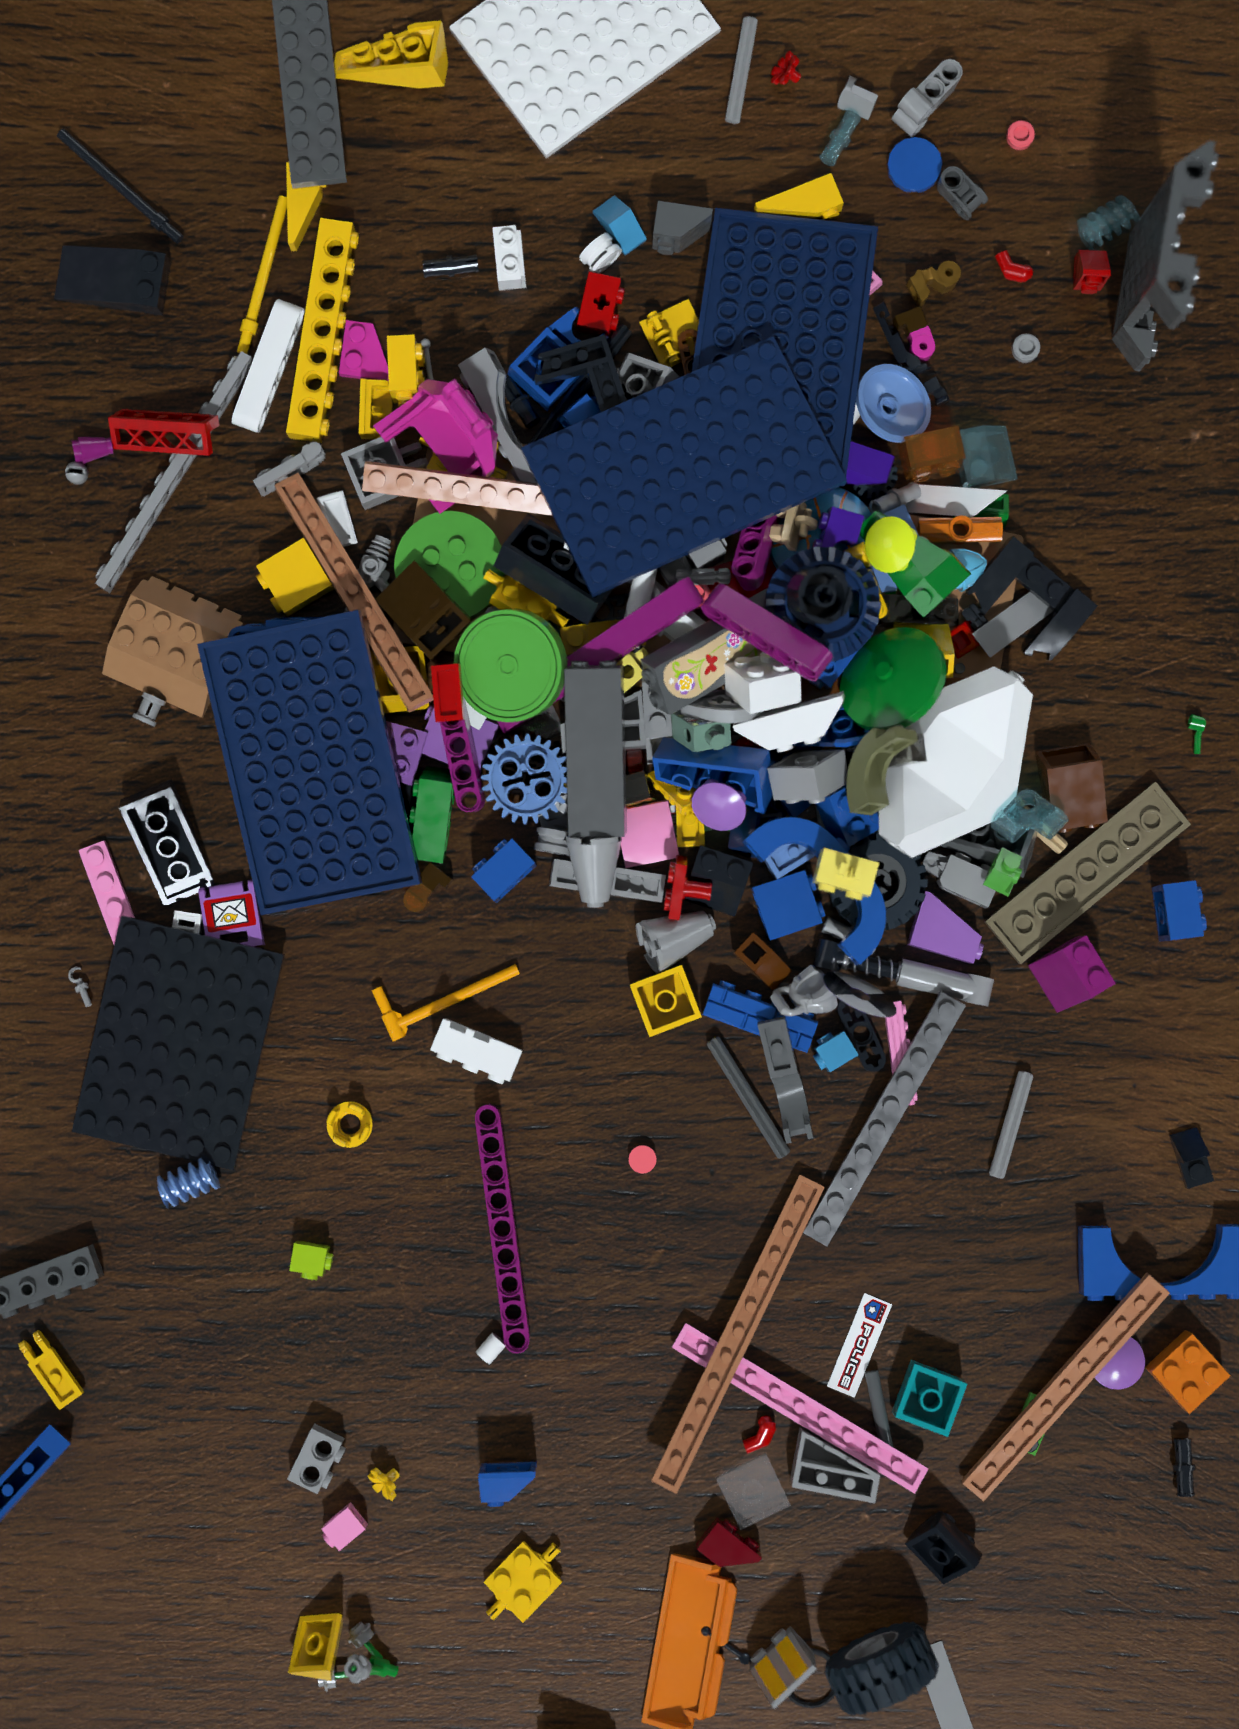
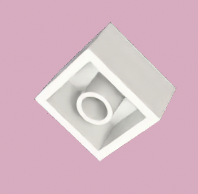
[725,652,801,714]

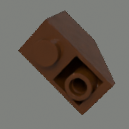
[733,932,792,991]

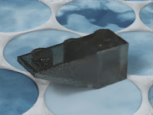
[876,594,959,628]

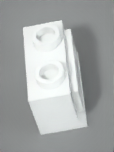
[493,225,526,290]

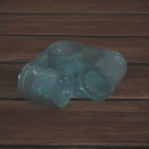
[991,790,1069,843]

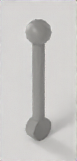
[420,339,433,380]

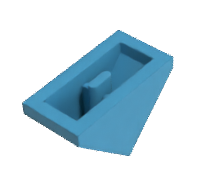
[593,195,647,256]

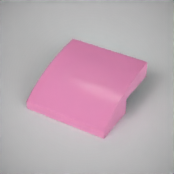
[621,800,679,868]

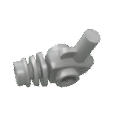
[357,535,391,592]

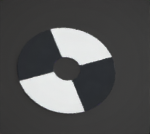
[823,972,896,1018]

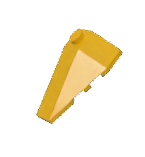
[334,20,448,88]

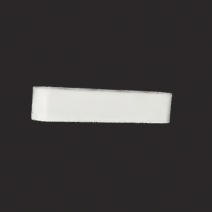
[232,299,305,433]

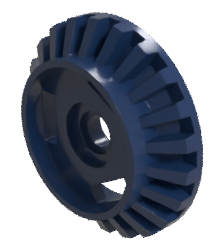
[765,546,881,662]

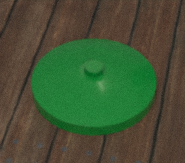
[840,627,947,731]

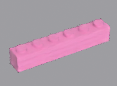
[885,1001,917,1105]

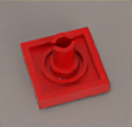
[664,855,712,920]

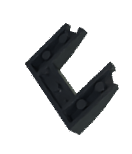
[534,334,626,412]
[966,536,1098,661]

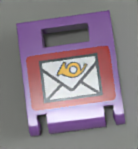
[198,880,265,947]

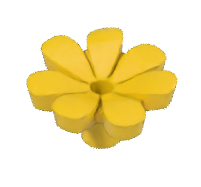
[367,1468,400,1501]

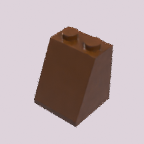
[1035,743,1108,833]

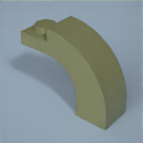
[846,726,918,815]

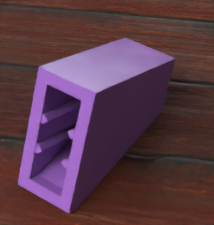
[907,891,984,964]

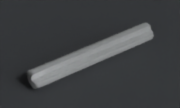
[725,16,758,124]
[989,1071,1033,1179]

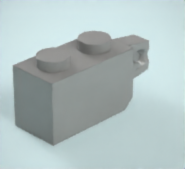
[922,852,995,908]

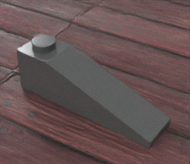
[940,808,1040,878]

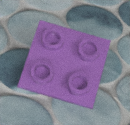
[386,721,428,786]

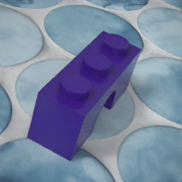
[812,506,864,547]

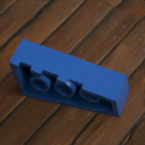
[652,737,773,814]

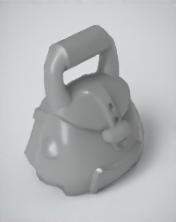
[770,965,838,1016]

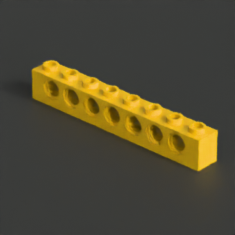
[286,218,359,443]

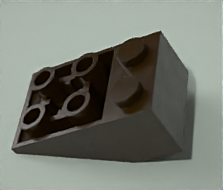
[375,560,473,660]

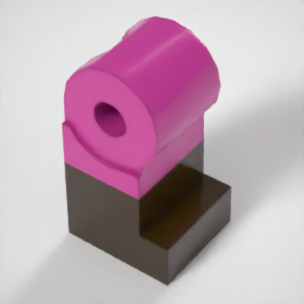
[892,306,935,363]

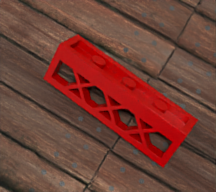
[108,409,219,456]

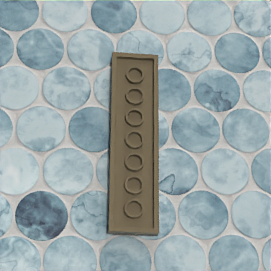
[984,782,1191,964]

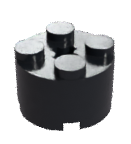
[787,566,852,624]

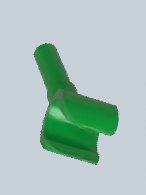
[1187,714,1206,754]

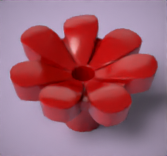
[770,51,801,85]

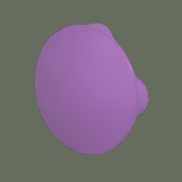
[692,779,746,831]
[1095,1337,1145,1389]

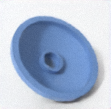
[856,364,931,443]

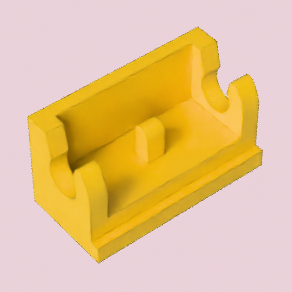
[359,379,393,439]

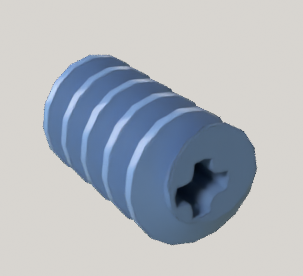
[157,1158,220,1208]

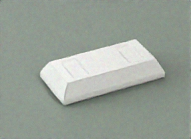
[317,490,358,547]

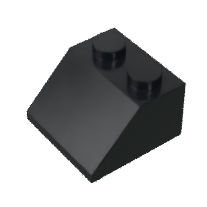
[682,845,753,917]

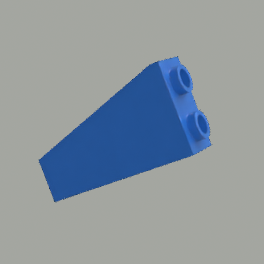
[0,1425,71,1522]

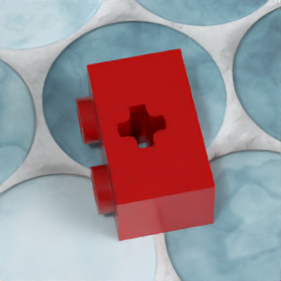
[577,271,625,337]

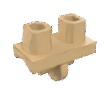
[769,503,818,551]

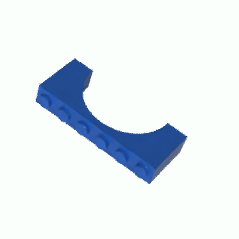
[1078,1224,1239,1301]

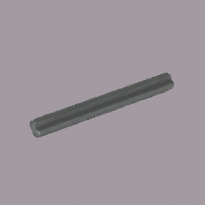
[707,1036,790,1159]

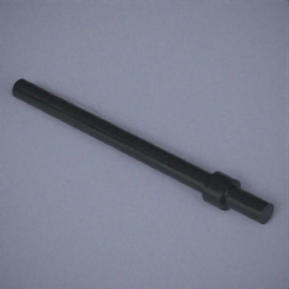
[57,129,184,244]

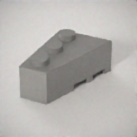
[560,690,646,756]

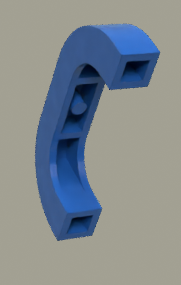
[742,817,886,965]

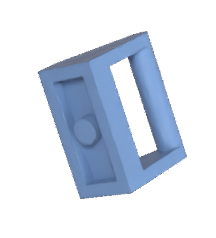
[764,844,815,880]

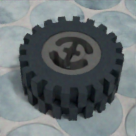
[827,833,928,931]

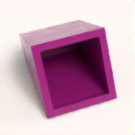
[1028,935,1116,1013]

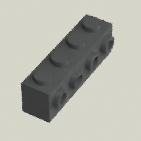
[0,1244,104,1319]

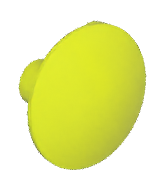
[865,516,917,573]

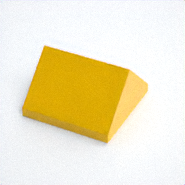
[288,1613,343,1681]

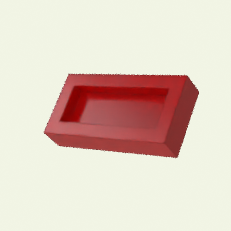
[431,663,465,722]

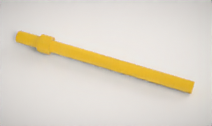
[237,196,287,354]

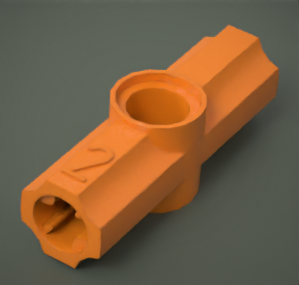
[917,515,1003,545]

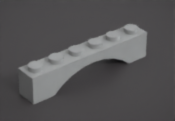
[458,348,536,483]

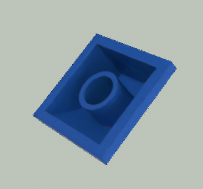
[478,1462,537,1507]

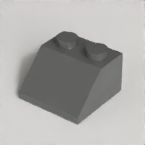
[652,201,713,255]

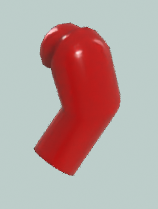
[995,250,1033,283]
[742,1415,776,1454]

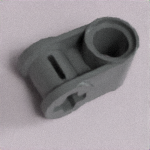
[937,166,988,220]

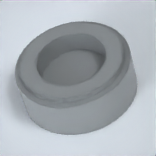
[1012,334,1040,363]

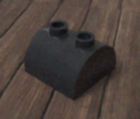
[905,1511,982,1585]

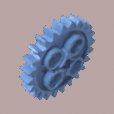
[481,734,567,825]

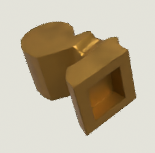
[907,261,961,307]

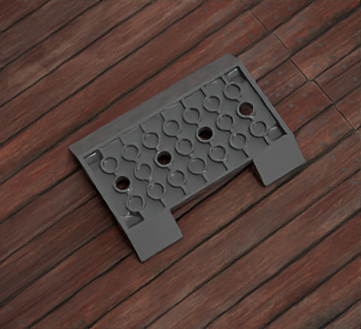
[1112,141,1218,372]

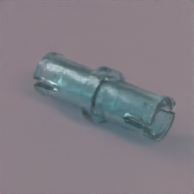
[819,110,861,166]

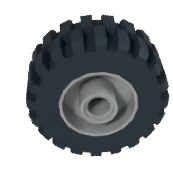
[825,1622,939,1715]

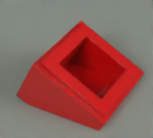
[950,620,980,659]

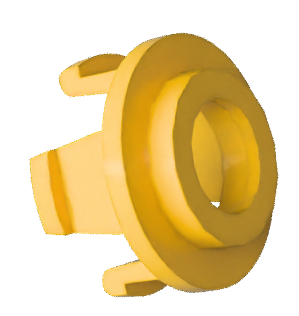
[326,1101,373,1148]

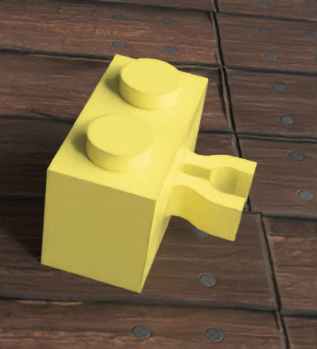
[812,848,879,901]

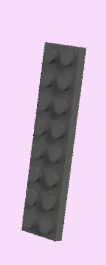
[272,0,347,189]

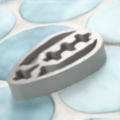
[680,690,761,723]

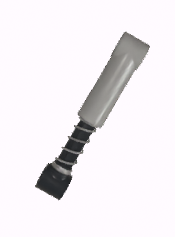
[813,939,994,1007]

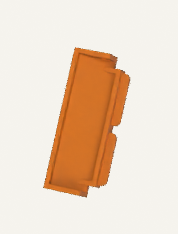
[641,1553,737,1729]

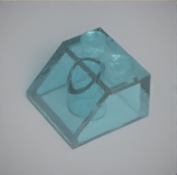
[952,425,1018,488]

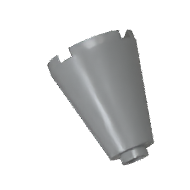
[566,835,622,908]
[636,911,716,973]

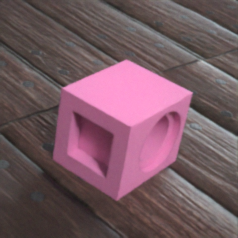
[322,1502,368,1551]

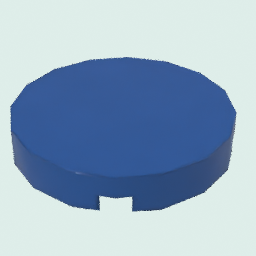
[887,137,942,193]

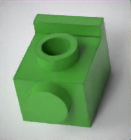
[983,847,1022,896]

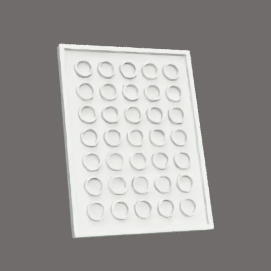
[449,0,720,159]

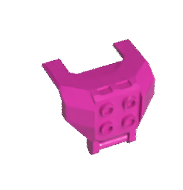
[373,379,498,514]

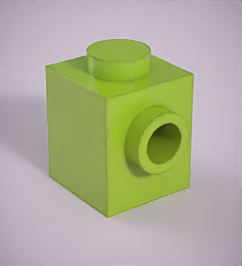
[289,1241,333,1280]

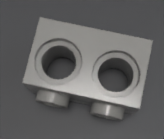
[287,1424,346,1494]

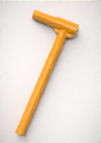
[372,964,520,1042]

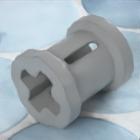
[132,692,166,727]

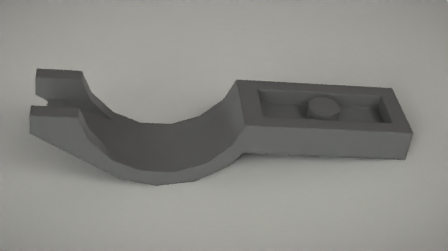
[757,1016,814,1144]

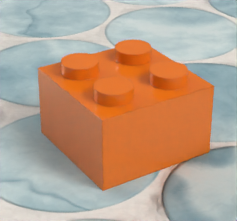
[1145,1330,1230,1414]

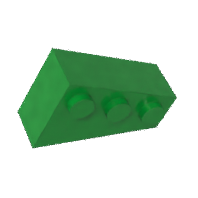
[409,766,455,863]

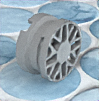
[533,827,570,856]

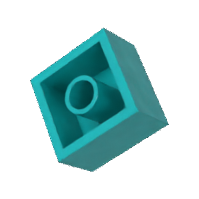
[892,1359,967,1437]

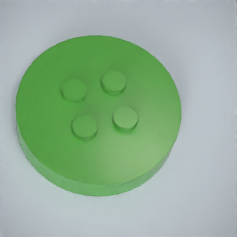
[394,511,505,619]
[454,609,567,722]

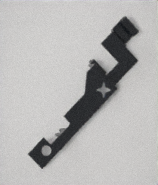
[873,302,950,407]

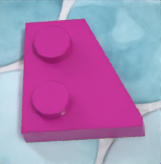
[339,320,389,381]

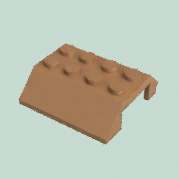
[102,576,243,718]

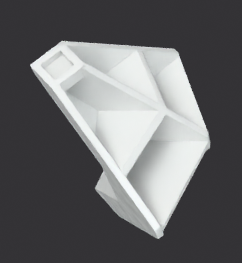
[879,667,1033,858]

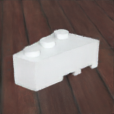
[430,1019,523,1084]

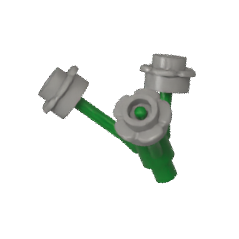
[318,1622,398,1692]

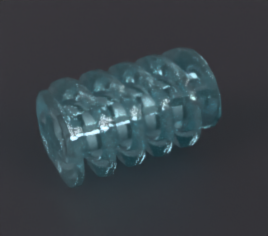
[1077,195,1140,250]

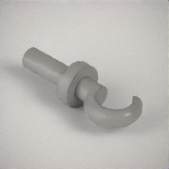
[68,966,92,1007]

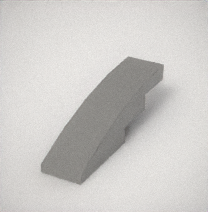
[549,859,666,903]

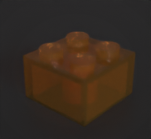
[898,425,966,482]

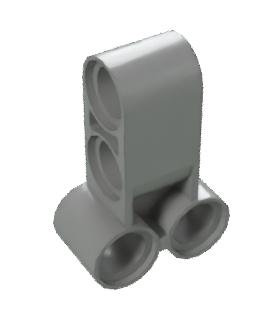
[891,59,963,137]

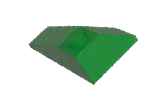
[859,510,971,617]

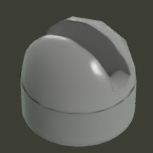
[65,461,89,485]

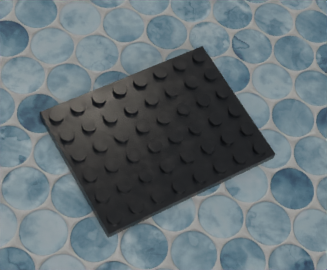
[72,915,285,1170]

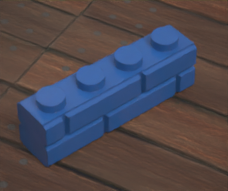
[702,980,818,1053]

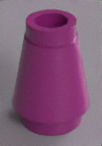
[72,437,114,464]

